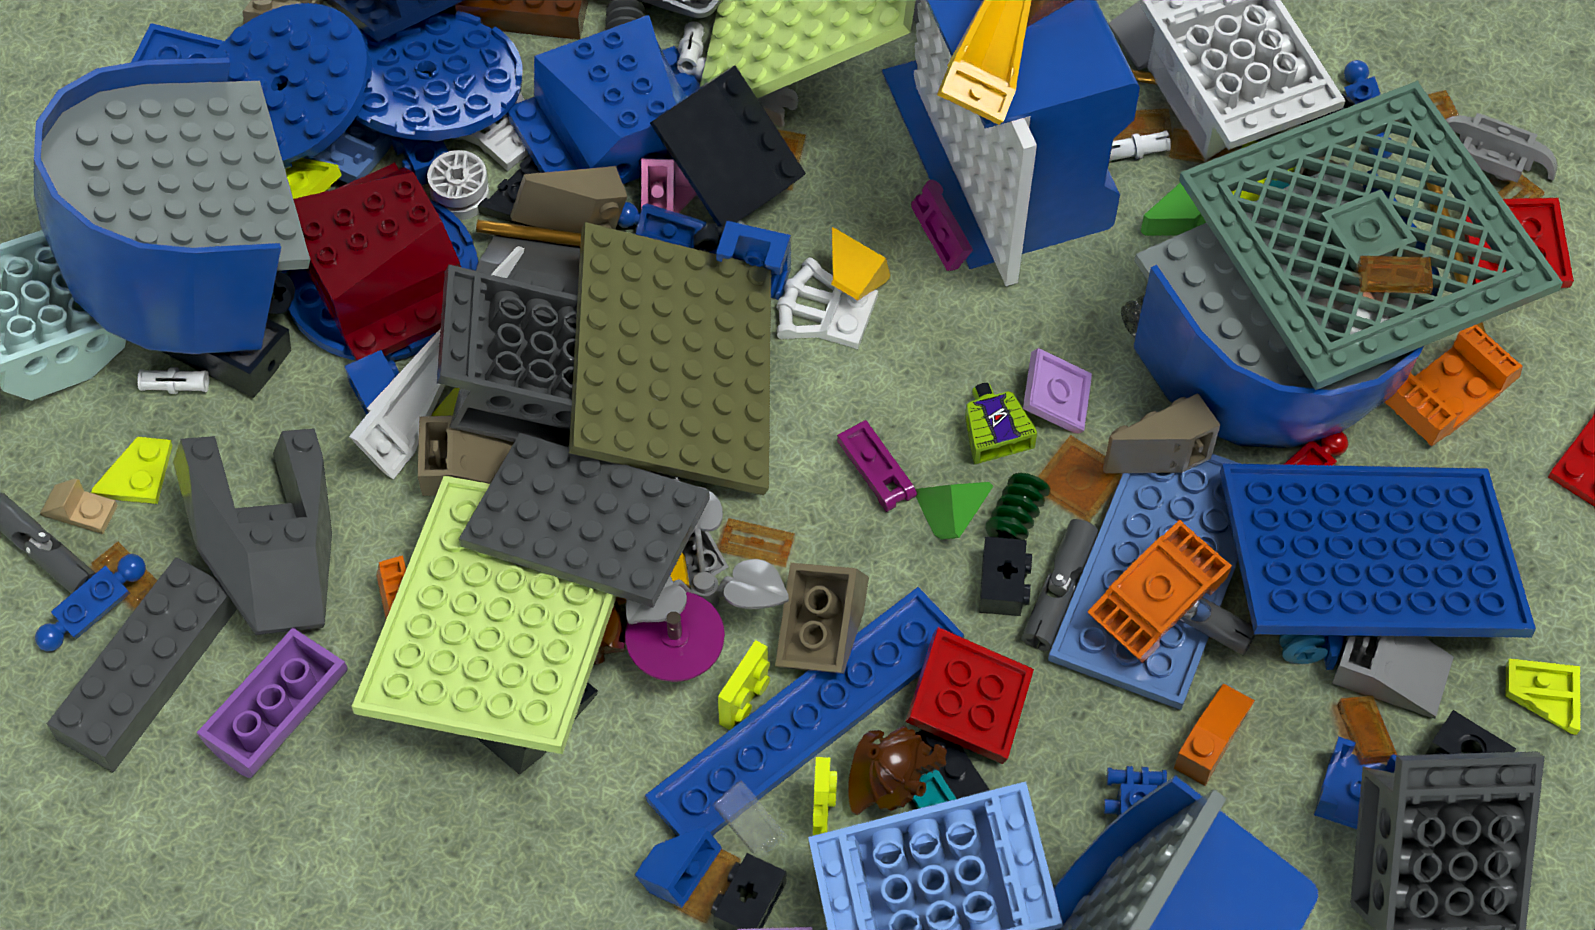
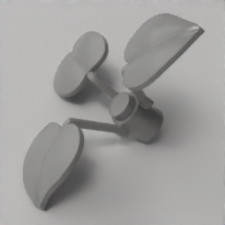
[626,486,789,624]

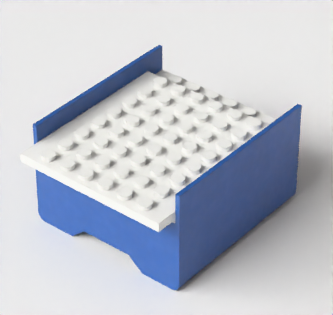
[882,0,1140,286]

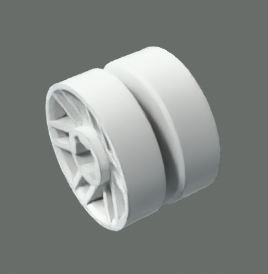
[427,150,490,220]

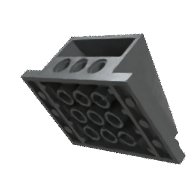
[437,265,578,447]
[1350,751,1545,930]

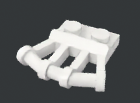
[452,92,529,171]
[776,257,878,349]

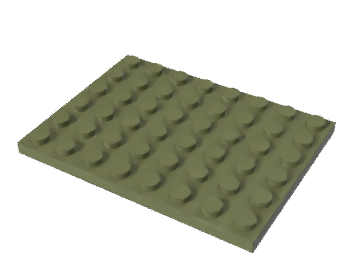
[569,222,771,495]

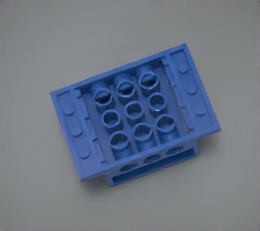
[506,15,700,184]

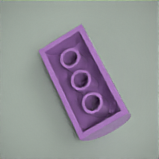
[197,628,348,778]

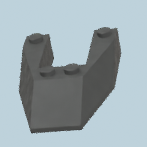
[173,428,332,635]

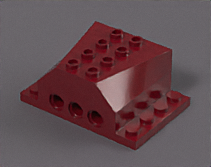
[293,163,461,361]

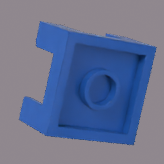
[716,221,791,300]
[1314,737,1398,829]

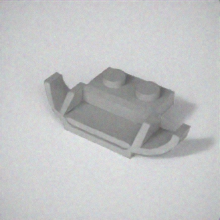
[1445,113,1558,183]

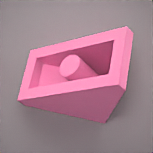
[641,158,696,213]

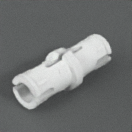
[677,21,704,75]
[1109,130,1171,162]
[137,367,209,394]

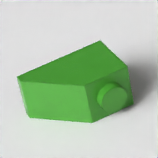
[1140,182,1207,236]

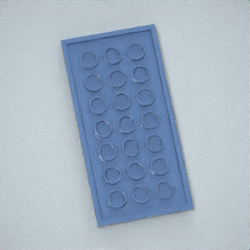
[1048,454,1241,710]

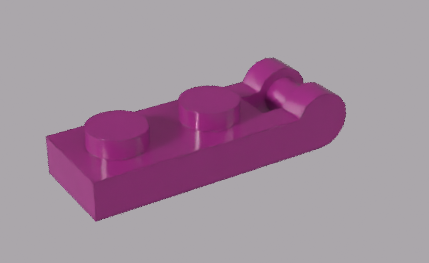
[911,180,973,271]
[837,420,917,512]

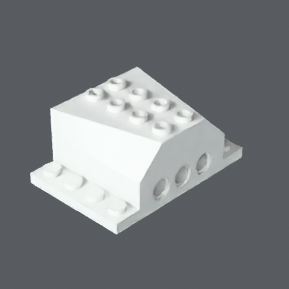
[1141,0,1345,162]

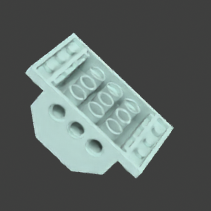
[0,230,126,401]

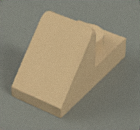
[40,478,118,534]

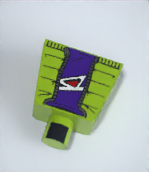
[965,383,1037,465]

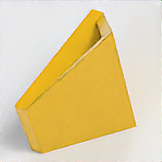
[831,227,891,300]

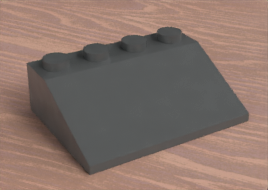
[476,235,580,295]

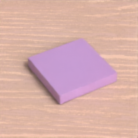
[1023,348,1092,434]

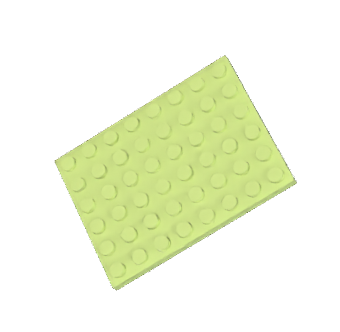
[700,0,916,98]
[352,476,617,754]

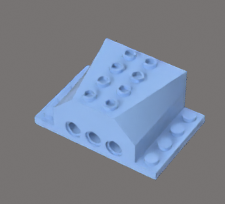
[808,782,1063,930]

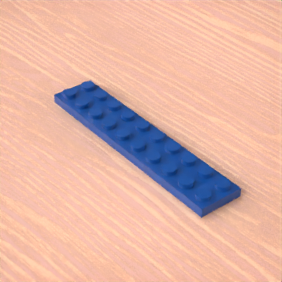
[645,587,964,836]

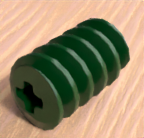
[985,473,1051,540]

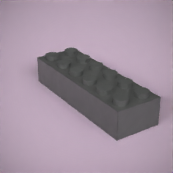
[47,557,237,773]

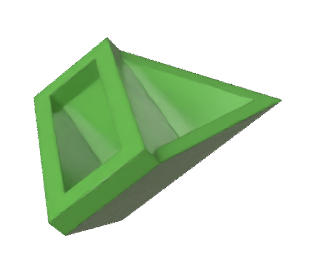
[915,482,994,540]

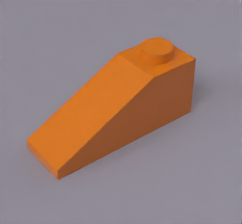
[1174,683,1255,786]

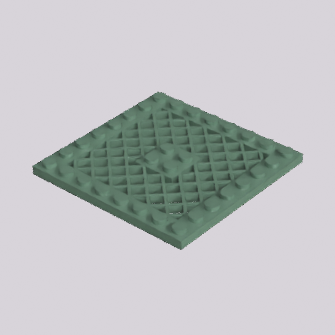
[1179,81,1563,390]

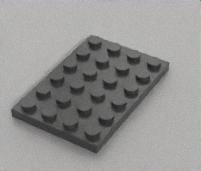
[459,433,710,608]

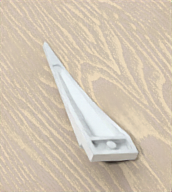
[349,246,524,479]

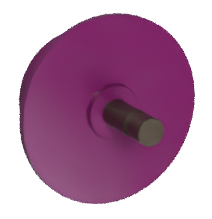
[625,592,725,682]

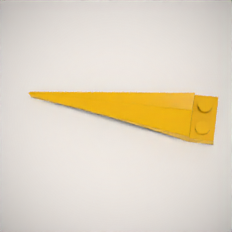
[937,0,1032,125]

